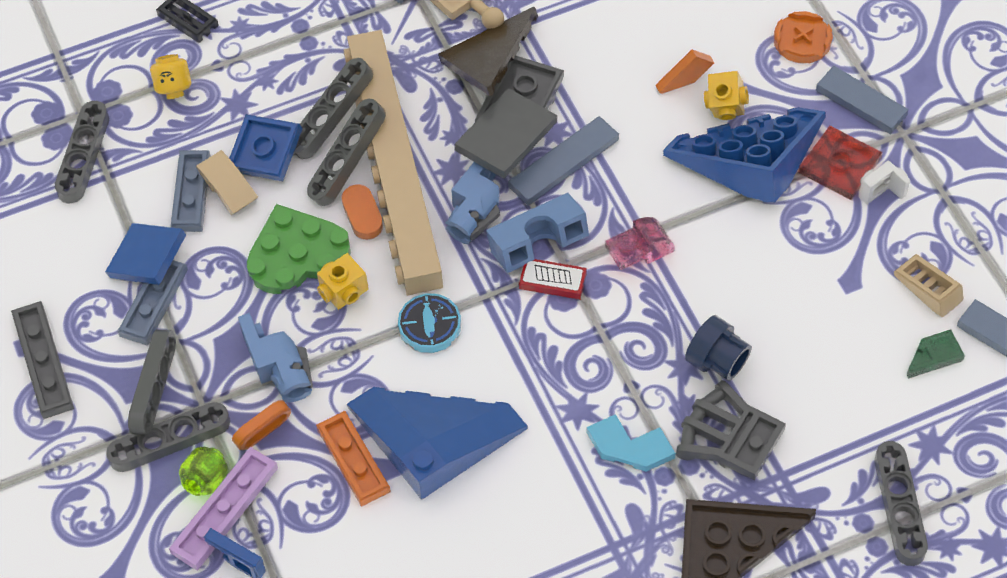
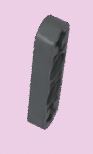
[294,58,373,159]
[307,98,386,206]
[54,101,109,204]
[128,329,176,435]
[106,402,230,472]
[874,441,928,566]

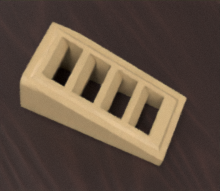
[894,254,964,317]

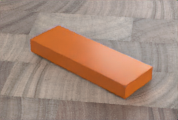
[316,411,391,507]

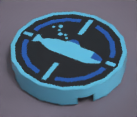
[398,293,461,353]

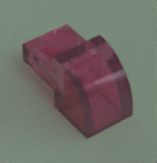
[605,217,675,270]

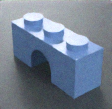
[486,193,589,273]

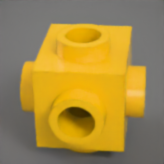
[704,71,749,120]
[317,253,369,310]

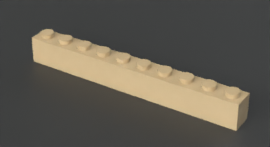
[343,30,443,296]

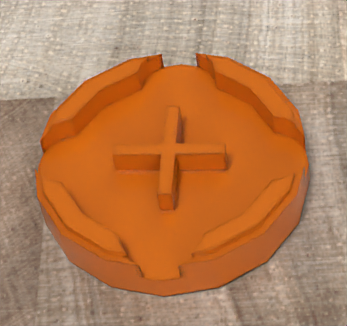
[773,11,833,63]

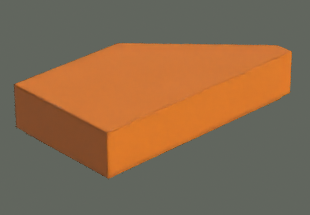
[655,49,714,94]

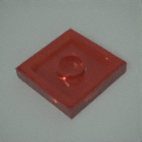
[798,125,883,200]

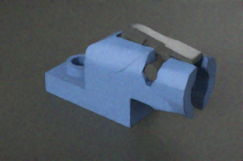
[445,162,500,244]
[238,313,313,402]

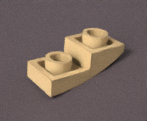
[196,150,258,215]

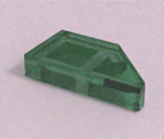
[906,329,965,379]

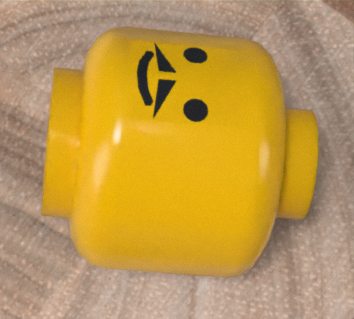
[150,54,191,99]

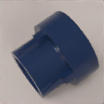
[685,315,752,381]

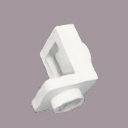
[858,160,910,205]

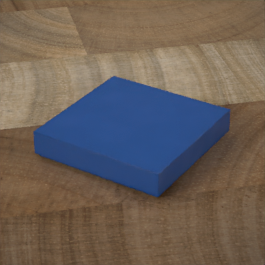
[229,114,303,182]
[105,223,186,285]

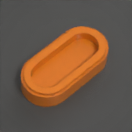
[342,184,383,240]
[232,400,291,450]

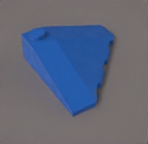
[663,107,826,203]
[347,387,528,500]

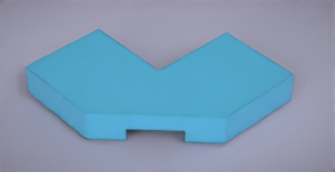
[586,414,676,472]

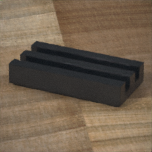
[156,0,219,43]

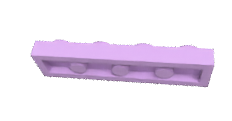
[169,447,278,571]

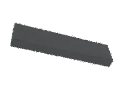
[11,301,75,419]

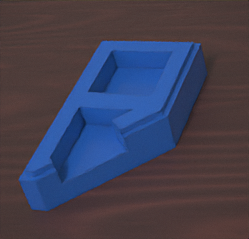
[204,528,266,578]

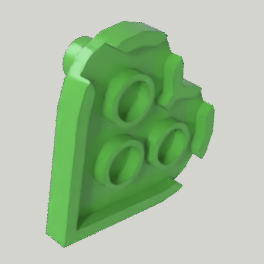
[247,204,351,294]

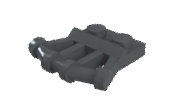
[676,380,786,481]

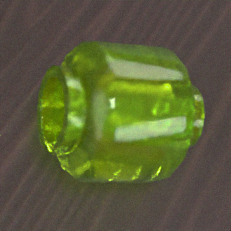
[179,446,229,496]

